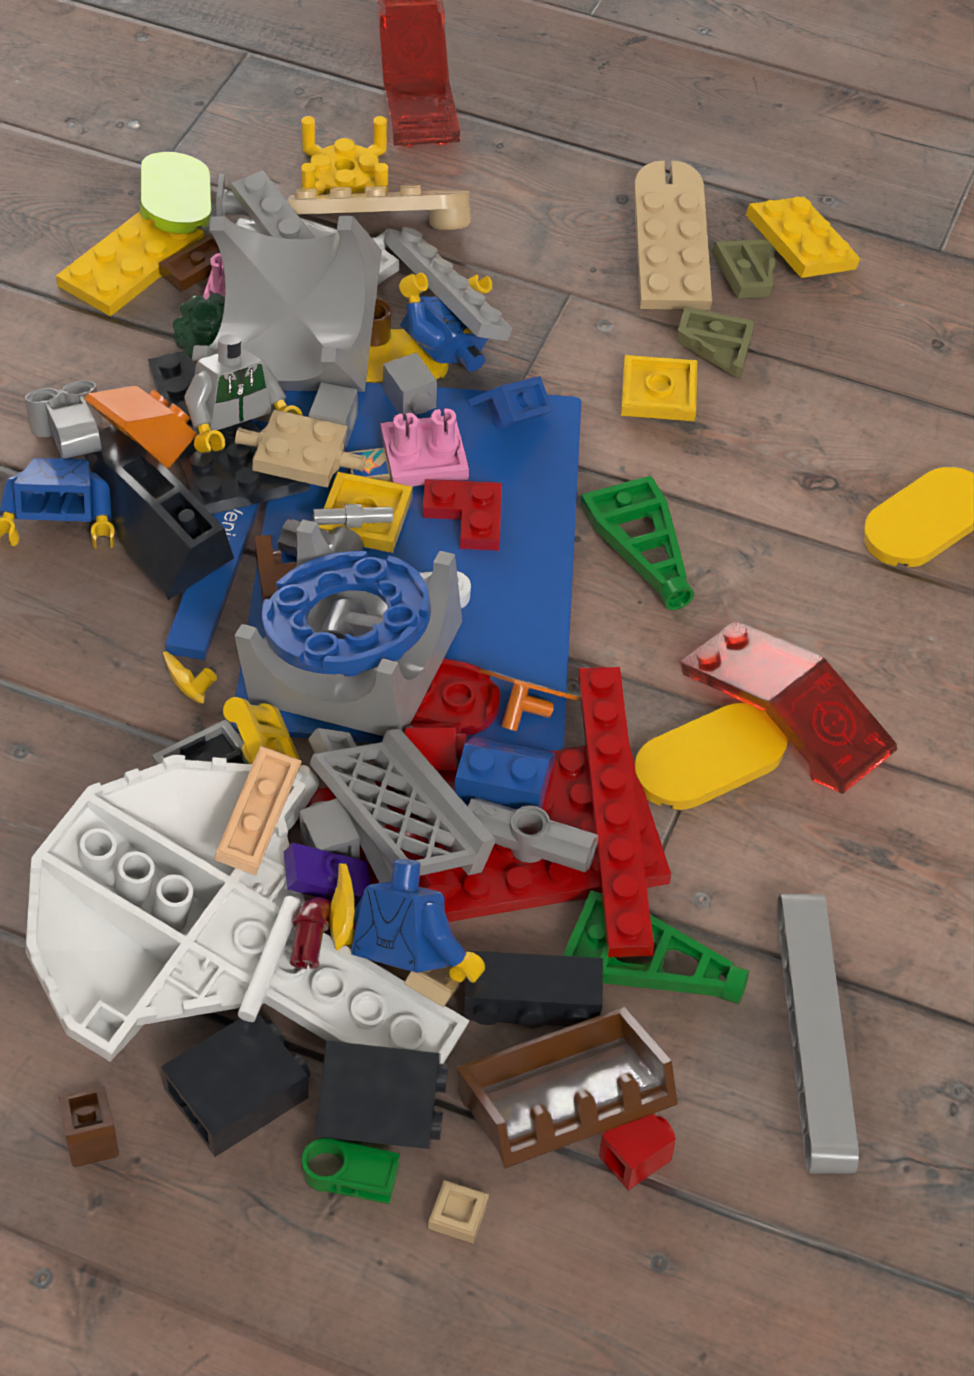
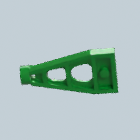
[580,475,694,610]
[563,890,750,1005]

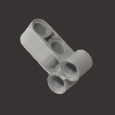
[25,380,102,459]

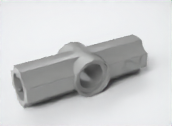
[468,797,598,872]

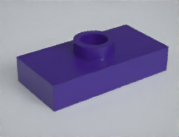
[283,843,370,906]

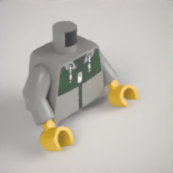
[185,334,303,453]

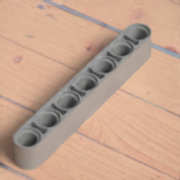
[777,894,859,1174]

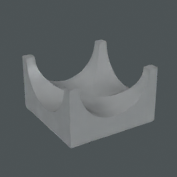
[192,216,382,392]
[234,519,462,736]

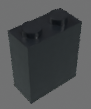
[161,1013,311,1157]
[315,1041,449,1149]

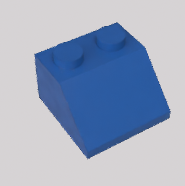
[455,736,555,810]

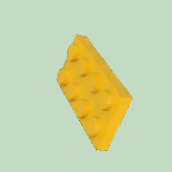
[56,211,204,317]

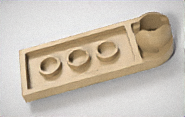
[634,161,712,310]
[287,185,471,230]

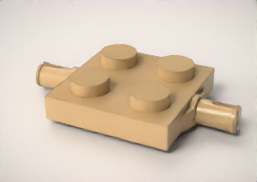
[235,410,366,488]

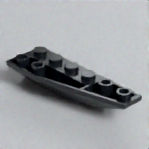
[84,425,234,600]

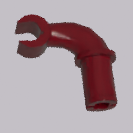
[289,897,331,969]

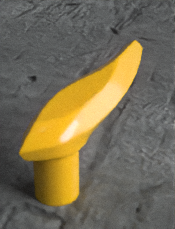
[163,651,217,704]
[329,864,355,951]

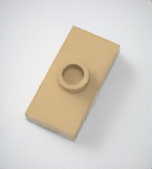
[404,965,461,1008]

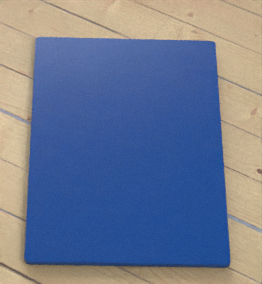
[232,382,581,751]

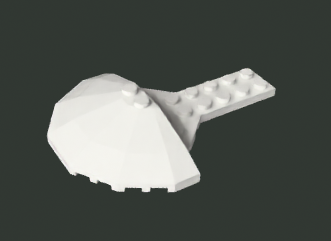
[25,755,469,1064]

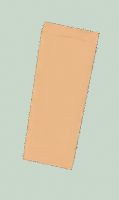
[214,746,302,875]

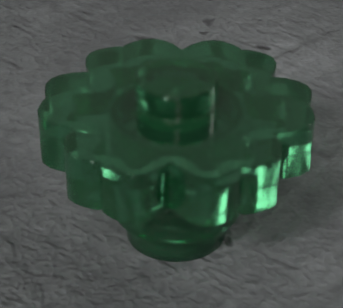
[172,293,225,359]

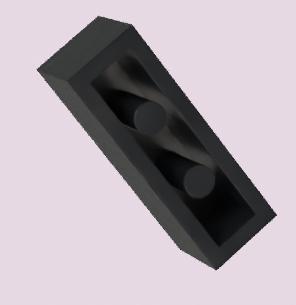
[464,950,603,1028]

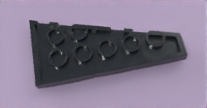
[148,351,310,514]

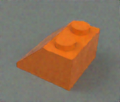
[84,385,197,469]

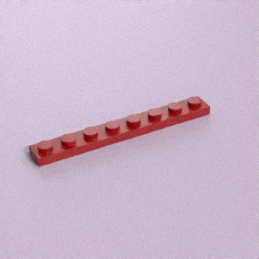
[578,667,654,957]

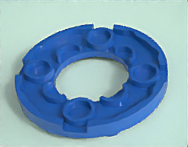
[262,551,431,677]

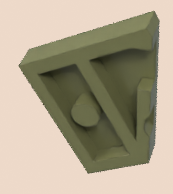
[712,239,775,298]
[676,307,755,378]

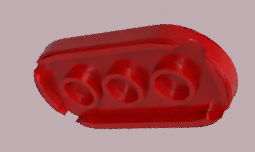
[411,658,500,736]

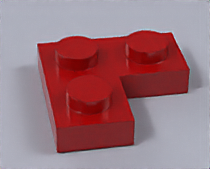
[423,479,502,551]

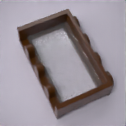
[456,1007,678,1168]

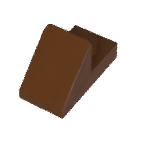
[254,535,296,604]
[58,1086,119,1167]

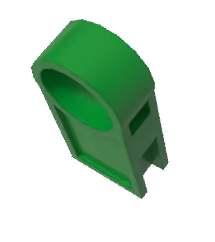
[302,1138,400,1204]

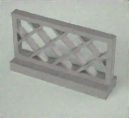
[310,729,496,876]

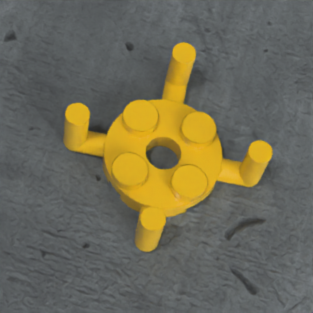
[301,116,388,195]

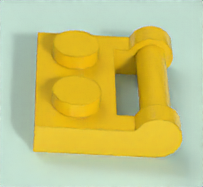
[223,697,302,765]

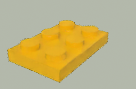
[746,196,861,278]

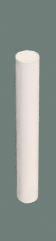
[238,896,302,1022]

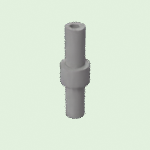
[313,504,393,528]

